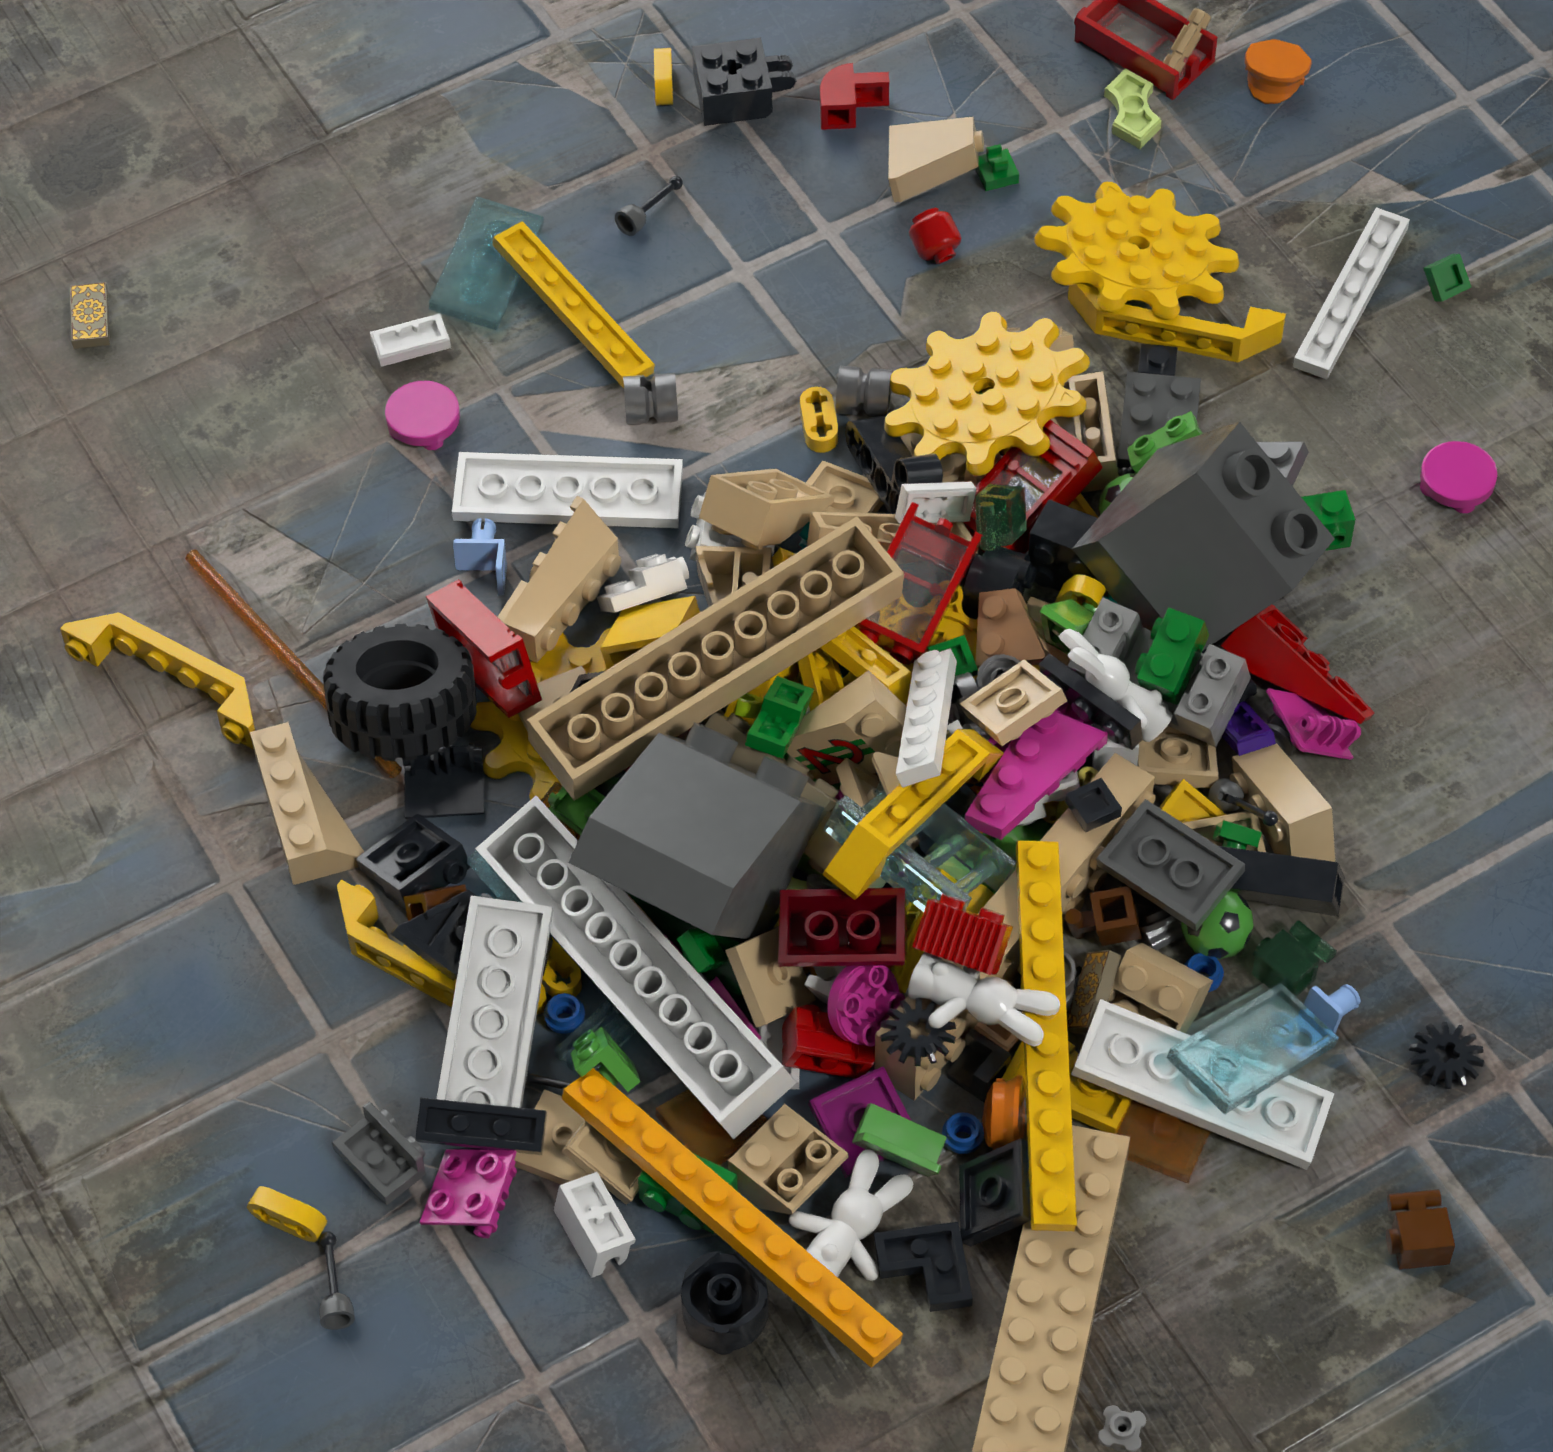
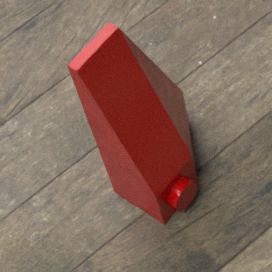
[1221,604,1375,724]

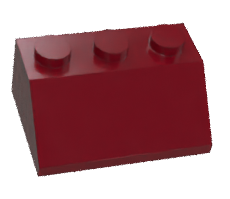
[778,888,907,967]

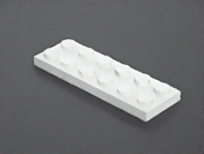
[452,452,683,528]
[437,896,553,1150]
[1071,999,1334,1170]

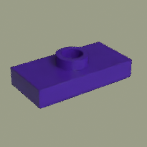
[1221,701,1276,756]

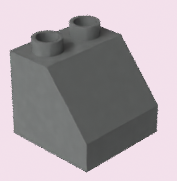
[1072,422,1335,650]
[568,722,824,939]

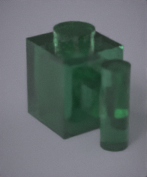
[975,484,1027,551]
[1252,920,1337,1004]

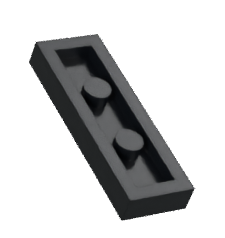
[1039,653,1143,750]
[415,1098,547,1155]

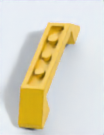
[1068,282,1286,363]
[60,612,255,749]
[820,626,912,706]
[823,729,1004,900]
[337,880,547,1015]

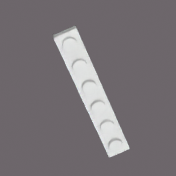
[1293,207,1410,379]
[896,648,957,788]

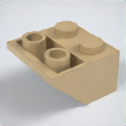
[1108,943,1213,1033]
[728,1104,848,1215]

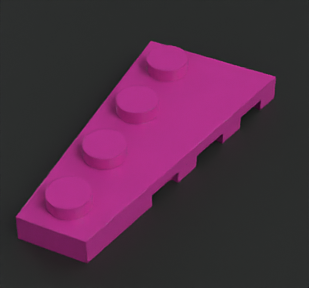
[964,711,1108,840]

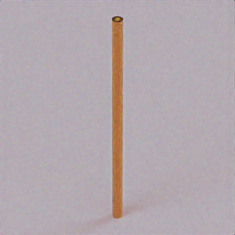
[185,549,402,778]

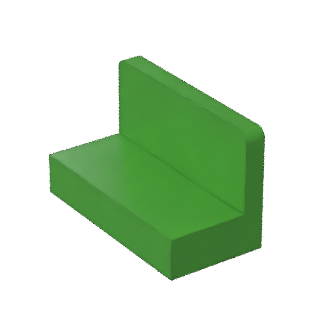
[852,1103,947,1177]

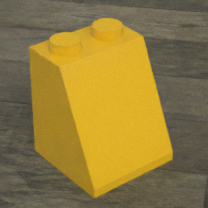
[600,596,700,670]

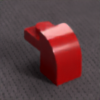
[820,63,890,130]

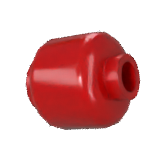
[909,207,962,264]

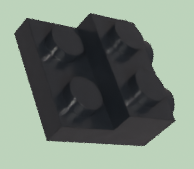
[355,813,472,911]

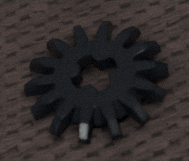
[880,998,956,1066]
[1409,1022,1484,1089]

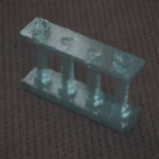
[823,781,1017,912]

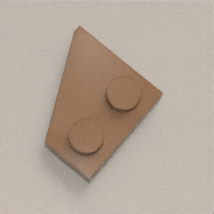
[976,588,1049,669]

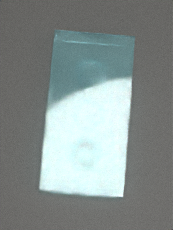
[428,196,544,330]
[1166,983,1339,1115]

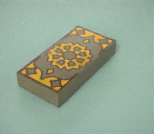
[70,282,110,349]
[1067,950,1121,1034]

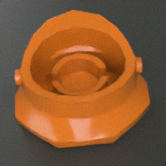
[1245,39,1312,104]
[982,1075,1025,1150]

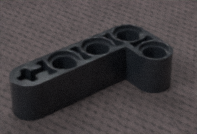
[845,416,943,514]

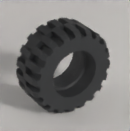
[323,623,477,761]

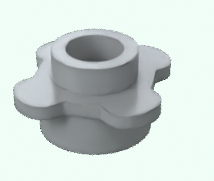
[1098,1405,1146,1452]

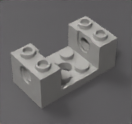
[1068,598,1251,747]

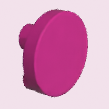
[385,381,460,450]
[1420,441,1497,513]
[827,965,906,1047]

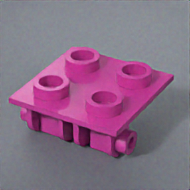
[1266,688,1361,760]
[419,1149,517,1238]

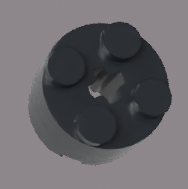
[962,542,1037,619]
[681,1251,768,1355]

